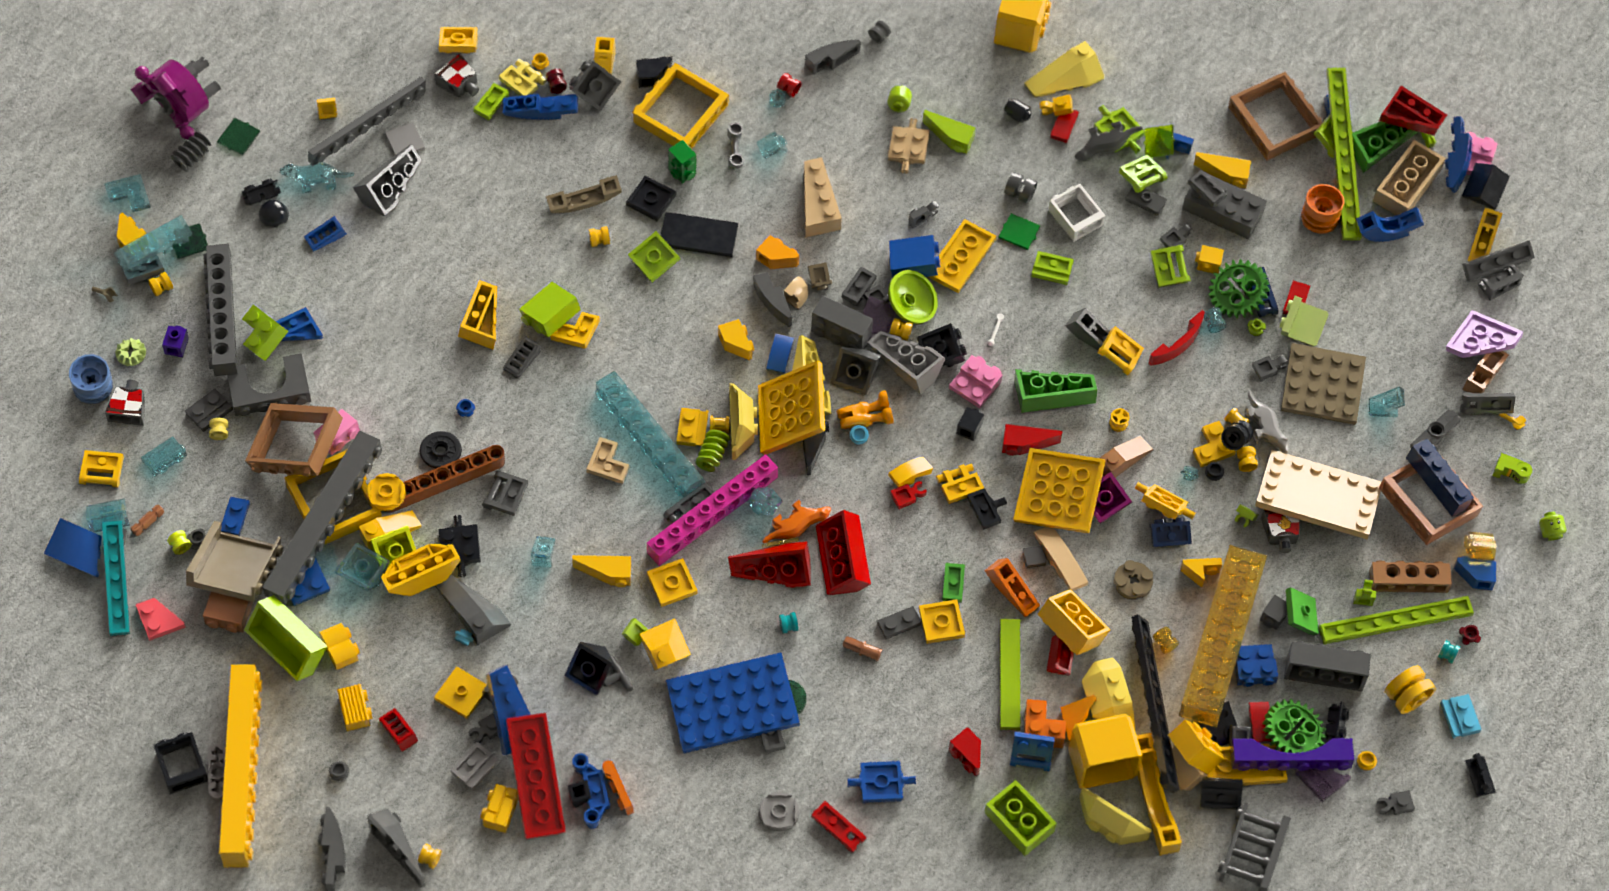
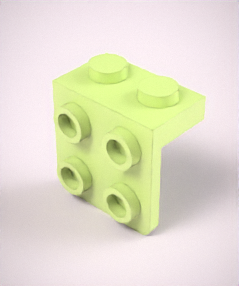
[1279,296,1329,346]

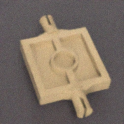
[888,118,930,174]

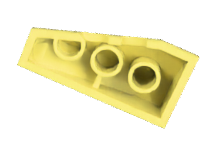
[1024,41,1104,97]
[792,335,831,415]

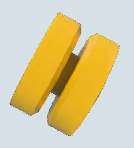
[1384,665,1436,714]

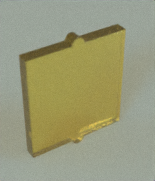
[762,537,799,548]

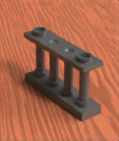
[1217,802,1291,891]

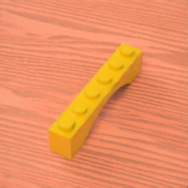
[1136,733,1182,856]

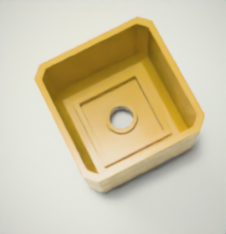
[994,0,1052,53]
[1068,714,1143,789]

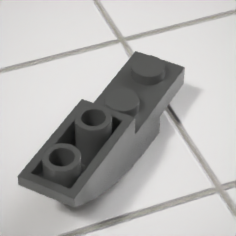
[318,807,346,891]

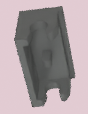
[1478,264,1524,300]

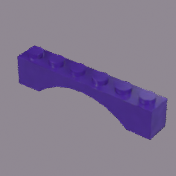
[1230,738,1355,771]

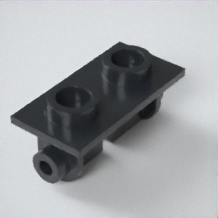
[241,178,281,205]
[1325,701,1349,742]
[1465,753,1496,797]

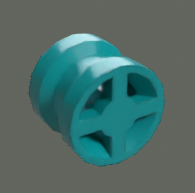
[779,612,799,634]
[1438,640,1461,664]

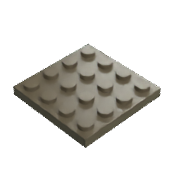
[1281,343,1366,425]

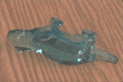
[280,162,354,193]

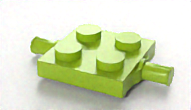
[1094,105,1145,154]

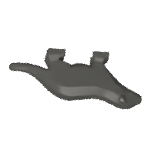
[1075,121,1143,161]

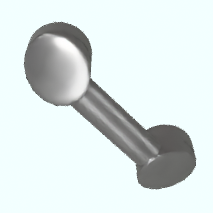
[727,122,744,169]

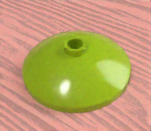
[888,270,938,324]

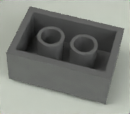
[811,295,873,349]

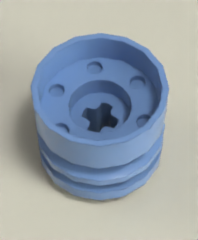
[69,354,113,404]

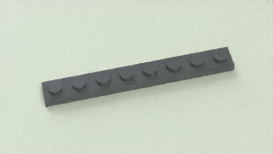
[308,76,426,166]

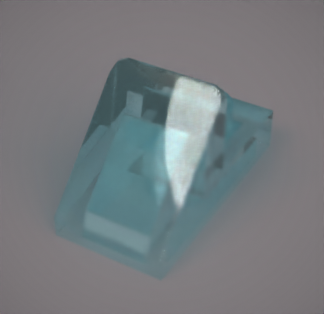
[1368,386,1405,417]
[531,536,556,568]

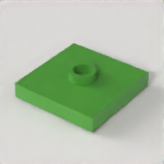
[1285,587,1319,636]

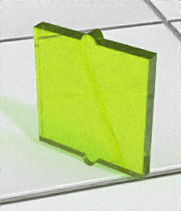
[1143,125,1175,158]

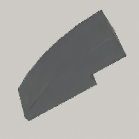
[805,39,861,75]
[753,272,792,327]

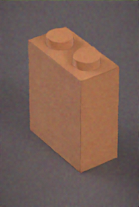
[203,592,253,633]

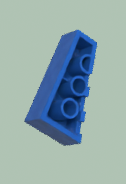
[485,665,531,755]

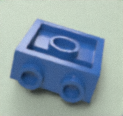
[1232,644,1278,687]

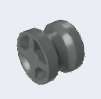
[868,20,891,43]

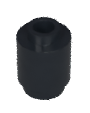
[1004,98,1032,123]

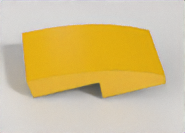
[888,457,933,487]

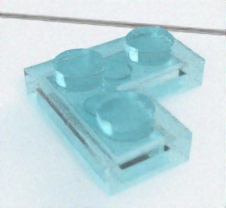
[104,174,151,213]

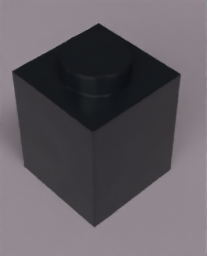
[956,407,984,441]

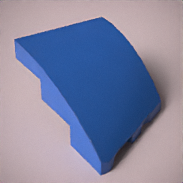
[44,518,102,577]

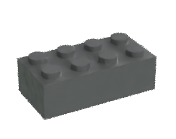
[1182,170,1267,240]
[1284,641,1371,691]

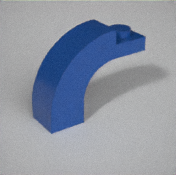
[1356,207,1424,242]

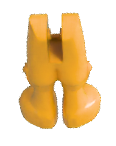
[836,390,894,429]

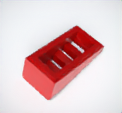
[378,708,418,752]

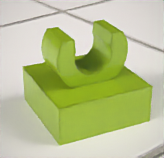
[1235,504,1259,527]
[621,618,648,646]

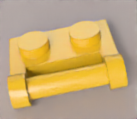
[1098,326,1144,375]
[79,450,124,488]

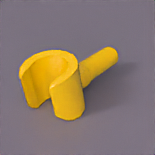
[1499,413,1526,430]

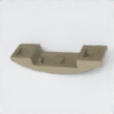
[546,175,622,213]

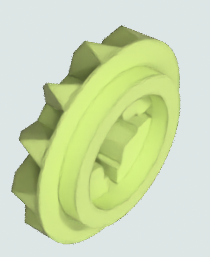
[115,338,146,366]

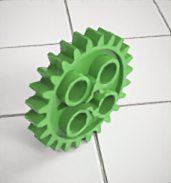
[1208,259,1270,319]
[1263,699,1326,753]

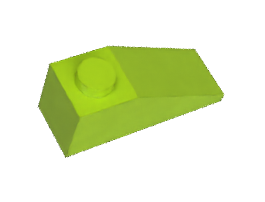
[922,110,976,154]

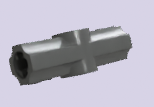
[1410,409,1460,448]

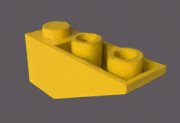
[594,37,616,74]

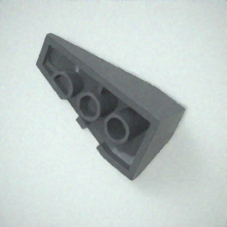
[435,575,511,645]
[367,809,425,888]

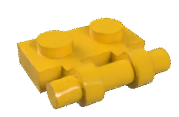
[936,463,984,504]

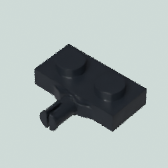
[967,488,1007,530]

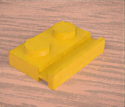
[677,408,709,447]

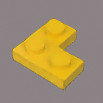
[550,312,600,349]
[1193,421,1236,468]

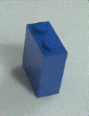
[889,235,941,277]

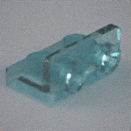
[141,436,187,476]

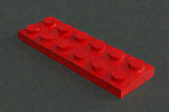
[506,712,566,840]

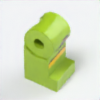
[1492,453,1533,484]

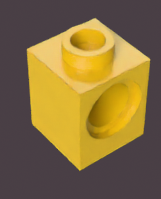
[1195,245,1224,274]

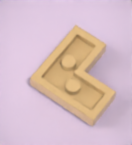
[586,437,629,484]

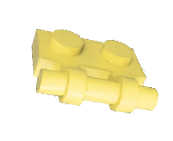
[499,59,547,96]

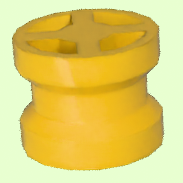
[1109,408,1130,432]
[418,844,442,869]

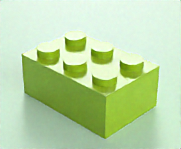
[984,780,1057,856]

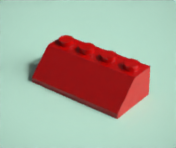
[815,510,871,595]

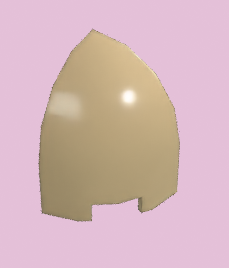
[784,276,809,310]

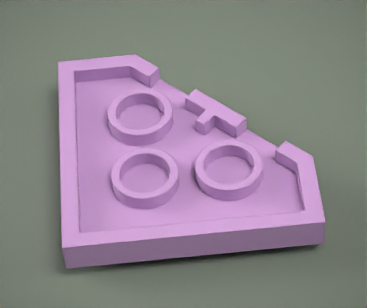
[1446,310,1523,358]

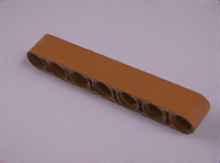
[385,445,505,513]

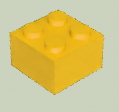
[1168,719,1225,774]

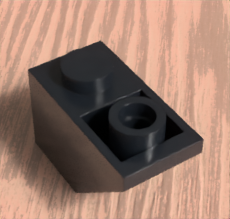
[636,56,672,88]

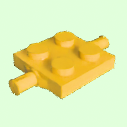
[1134,482,1196,520]

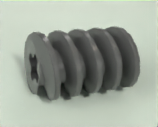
[171,131,211,172]

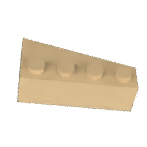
[804,157,842,238]

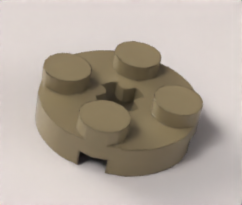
[1114,560,1153,600]

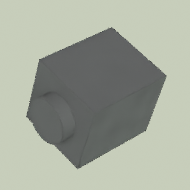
[1260,595,1287,630]

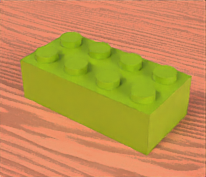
[244,595,327,681]

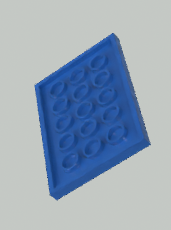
[666,652,800,754]

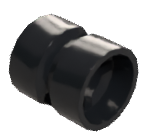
[1221,420,1253,451]

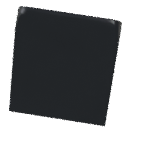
[568,779,592,808]

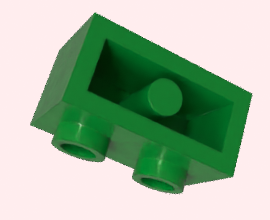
[668,140,697,184]

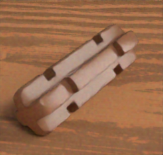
[130,504,164,536]

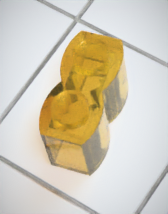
[1464,531,1497,561]

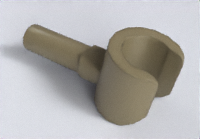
[92,286,118,302]

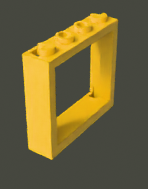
[632,63,729,149]
[284,449,383,545]

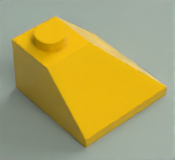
[639,618,691,670]

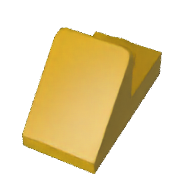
[1180,558,1222,587]

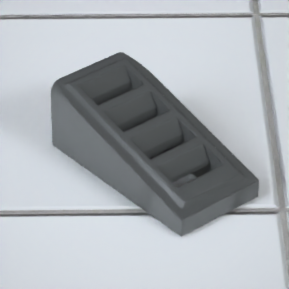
[503,336,541,378]

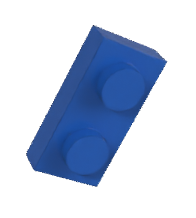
[221,496,250,536]

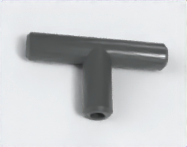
[603,657,634,692]

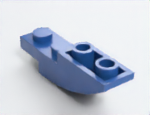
[503,94,578,120]
[1445,116,1472,193]

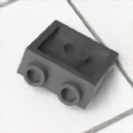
[569,59,622,111]

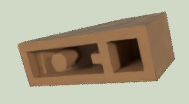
[1100,436,1153,478]

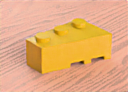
[458,280,497,350]

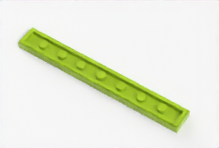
[1318,596,1474,645]

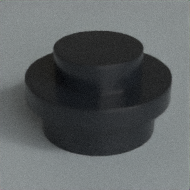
[1205,462,1224,481]

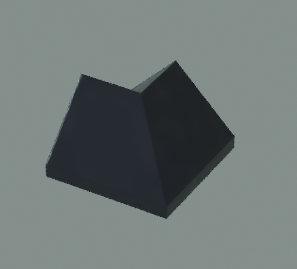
[564,642,614,695]

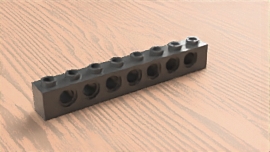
[203,243,238,376]

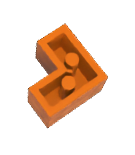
[1024,699,1066,748]

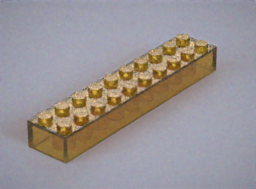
[1178,545,1267,727]

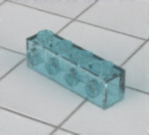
[114,215,193,273]

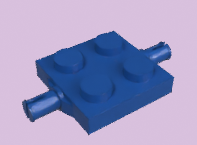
[847,761,916,803]

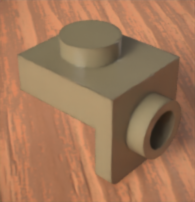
[807,262,832,291]

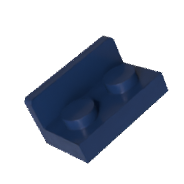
[1149,517,1192,547]

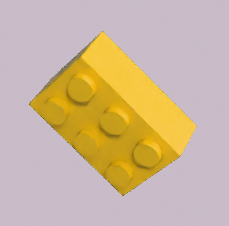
[1037,589,1110,655]

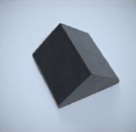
[1462,163,1510,210]

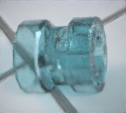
[1204,307,1227,333]

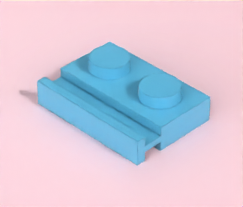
[1440,694,1482,738]

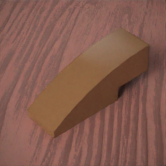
[1462,351,1509,393]

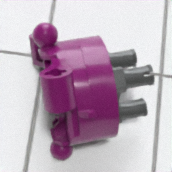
[130,56,221,140]

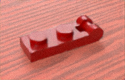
[811,801,867,853]

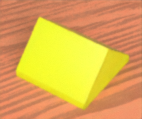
[371,525,416,574]

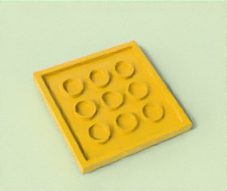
[758,360,825,455]
[1013,448,1105,534]

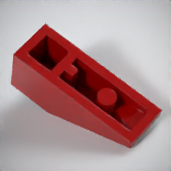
[1002,424,1063,456]

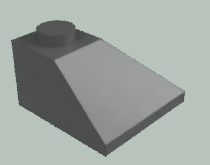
[830,347,881,395]

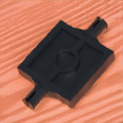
[438,515,481,578]

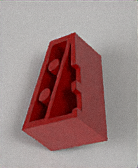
[1378,85,1447,136]

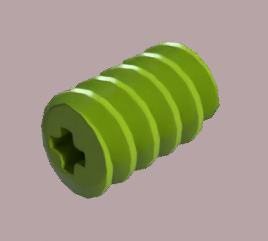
[695,429,730,472]

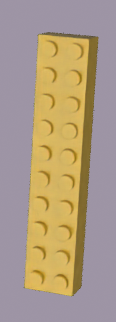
[219,664,263,868]

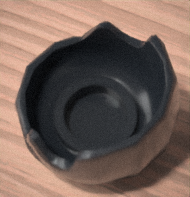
[259,200,289,228]

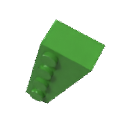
[1352,121,1418,173]

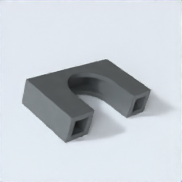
[227,353,311,416]

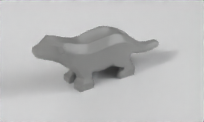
[1245,391,1289,454]

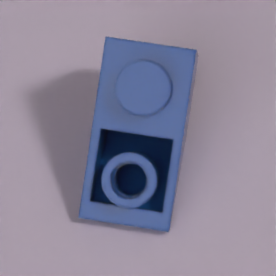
[1454,556,1496,590]

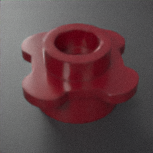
[1459,625,1481,645]

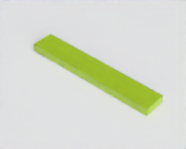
[1000,619,1021,730]

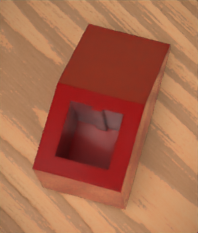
[949,727,981,776]

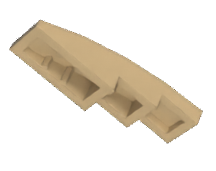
[1033,527,1088,591]

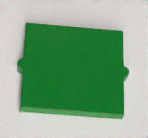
[999,213,1040,250]

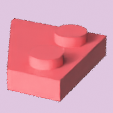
[136,598,186,641]

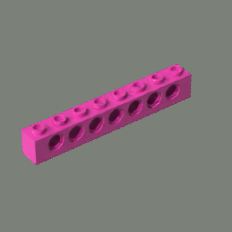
[647,454,778,566]

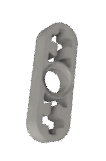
[208,744,226,802]

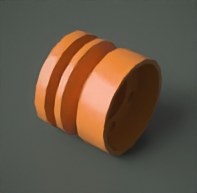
[1301,184,1345,234]

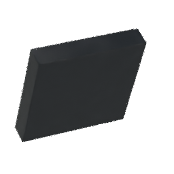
[626,175,677,222]

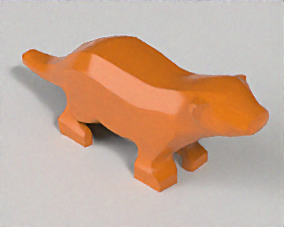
[762,500,831,544]

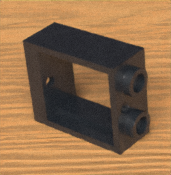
[153,732,208,795]

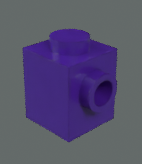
[162,326,189,358]

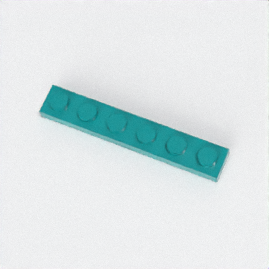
[102,520,130,636]

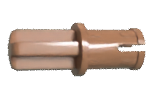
[843,636,883,661]

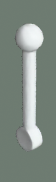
[987,314,1004,347]

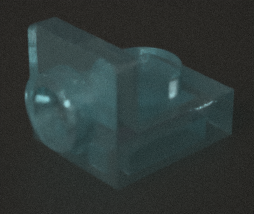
[756,131,788,159]

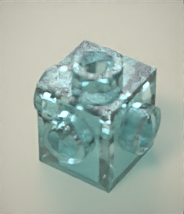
[747,487,783,515]

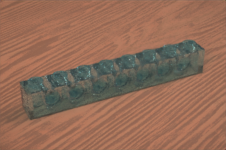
[595,371,705,498]

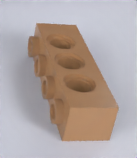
[1369,560,1452,593]

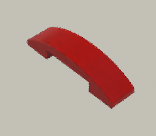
[1148,310,1205,366]

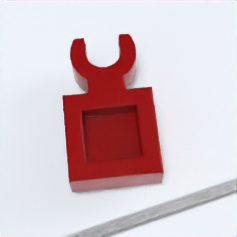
[890,481,927,510]

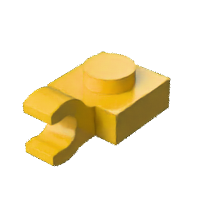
[1039,94,1073,116]

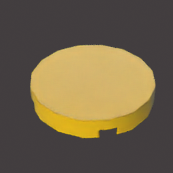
[366,473,406,511]

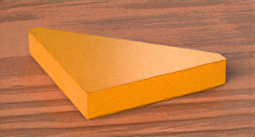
[1060,695,1097,741]

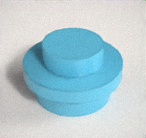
[850,425,869,445]
[454,629,474,646]

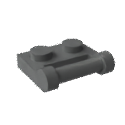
[482,471,528,516]

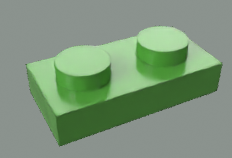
[942,563,965,603]

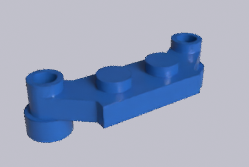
[572,753,610,829]

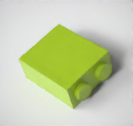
[519,282,581,337]

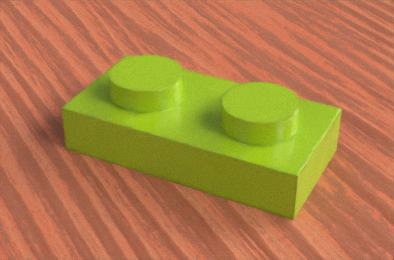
[473,83,509,120]

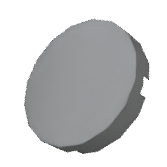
[759,792,799,832]

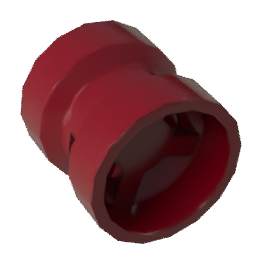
[545,69,568,94]

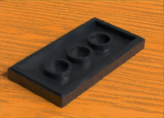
[661,212,739,257]

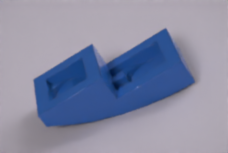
[766,334,794,374]

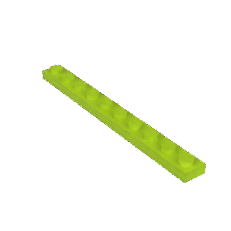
[1326,68,1362,241]

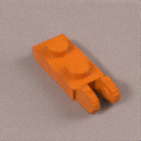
[602,760,634,816]

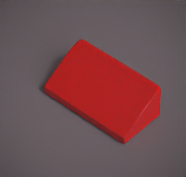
[1046,635,1074,676]

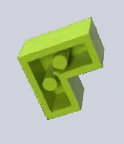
[242,304,289,361]

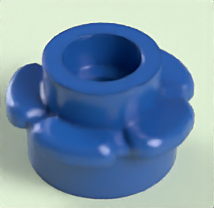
[456,399,475,417]

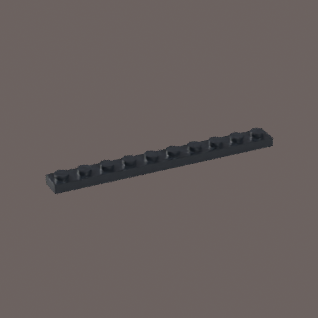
[1131,614,1180,793]

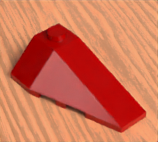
[728,541,811,588]

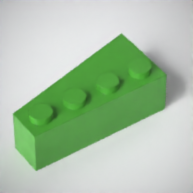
[1014,369,1097,413]

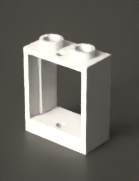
[1048,184,1105,242]

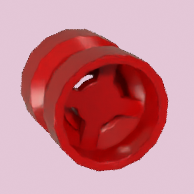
[777,73,802,97]

